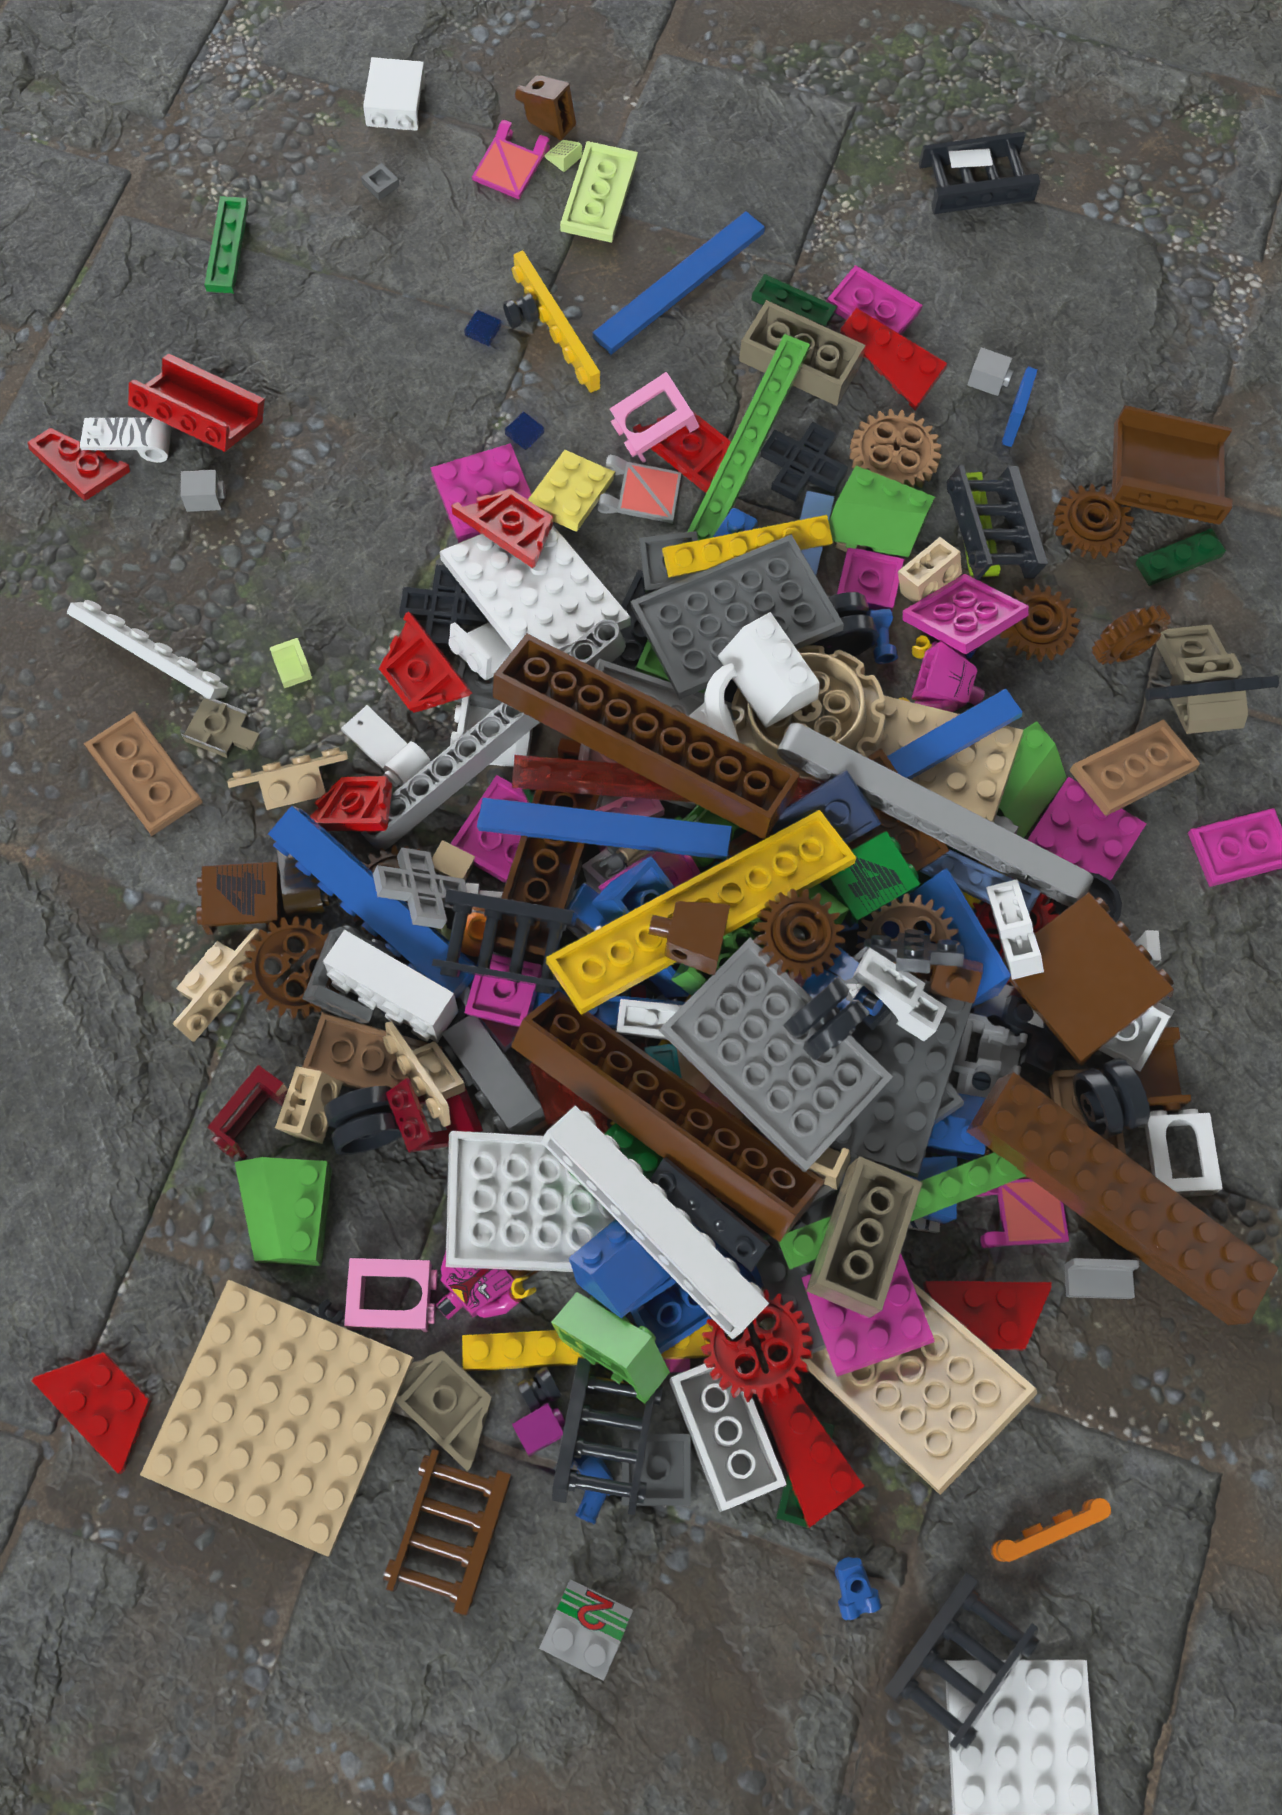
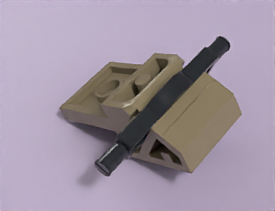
[1145,625,1279,734]

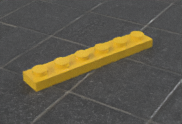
[512,250,600,393]
[662,515,833,578]

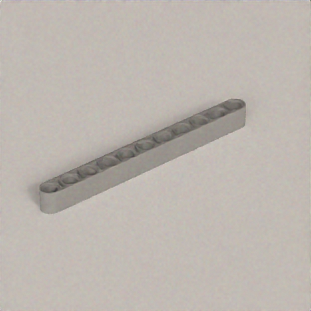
[360,619,626,850]
[777,723,1094,907]

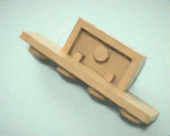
[227,747,348,810]
[173,928,261,1042]
[383,1021,465,1127]

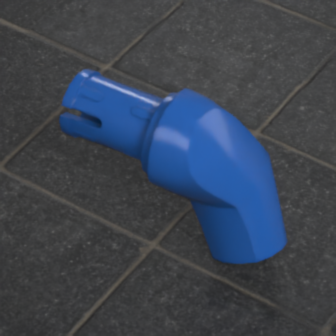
[574,1436,614,1525]

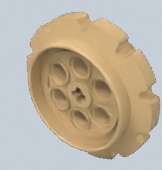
[731,646,886,788]

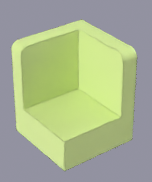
[270,638,312,688]

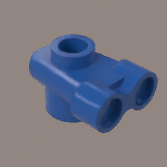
[835,1557,882,1620]

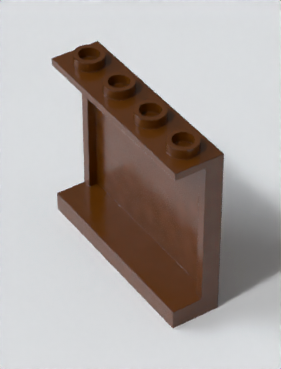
[1112,405,1232,525]
[1002,892,1174,1066]

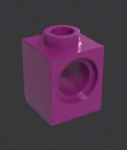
[512,1403,565,1457]

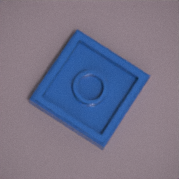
[1002,367,1038,447]

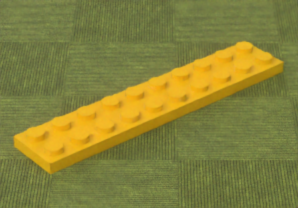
[546,810,857,1015]

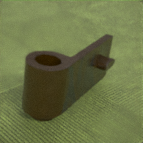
[277,850,330,919]

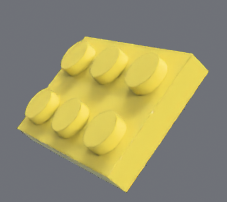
[528,450,615,532]

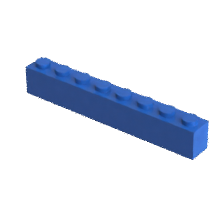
[268,806,477,998]

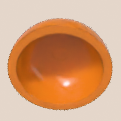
[461,912,486,957]

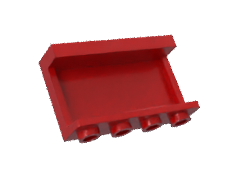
[128,354,265,452]

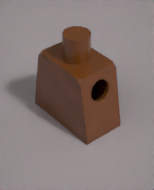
[515,75,576,140]
[648,901,730,975]
[915,959,983,1003]

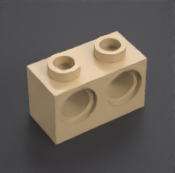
[898,537,962,604]
[275,1066,343,1144]

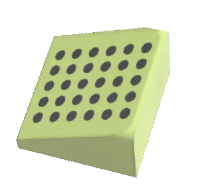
[545,140,582,172]

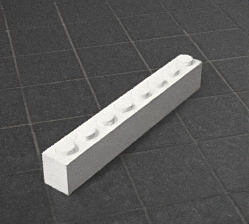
[541,1105,769,1339]

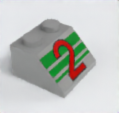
[539,1579,633,1681]

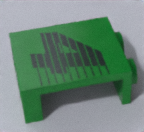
[821,831,920,928]

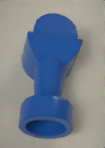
[870,609,898,664]

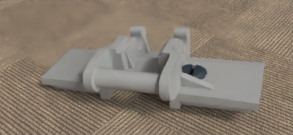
[952,985,1028,1098]

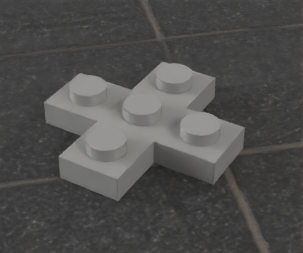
[373,848,468,929]

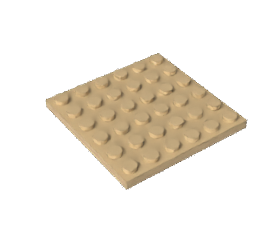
[140,1280,414,1557]

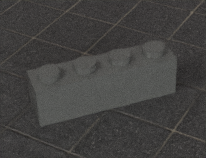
[442,1015,546,1135]

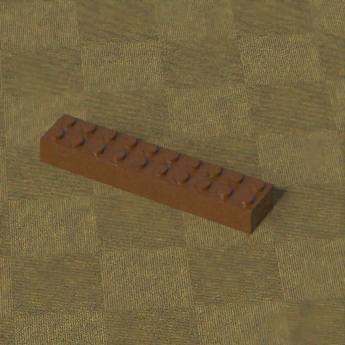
[493,633,800,839]
[511,991,825,1242]
[966,1072,1278,1325]

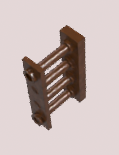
[383,1449,512,1616]

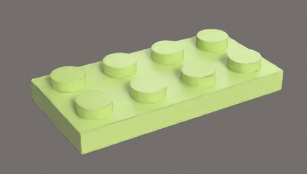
[560,141,638,242]

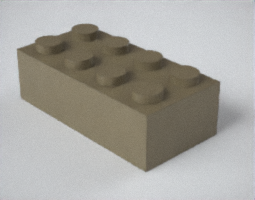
[739,300,865,406]
[806,1156,922,1318]

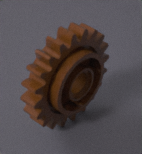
[1053,484,1134,559]
[1000,584,1080,662]
[1091,605,1171,665]
[753,888,845,980]

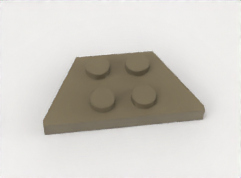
[396,1350,492,1472]

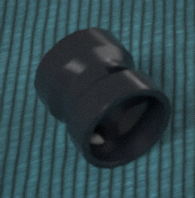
[503,293,539,329]
[516,1366,562,1413]

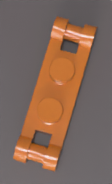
[991,1498,1111,1562]

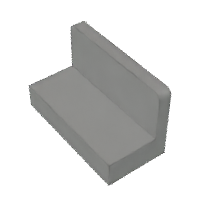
[1064,1258,1140,1299]

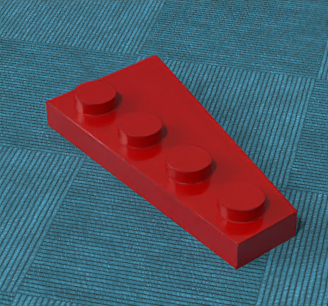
[840,308,947,411]
[756,1381,864,1528]

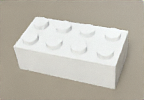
[323,930,458,1043]
[669,1364,787,1512]

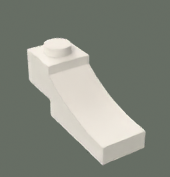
[986,879,1044,980]
[852,948,947,1041]

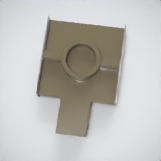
[181,696,260,758]

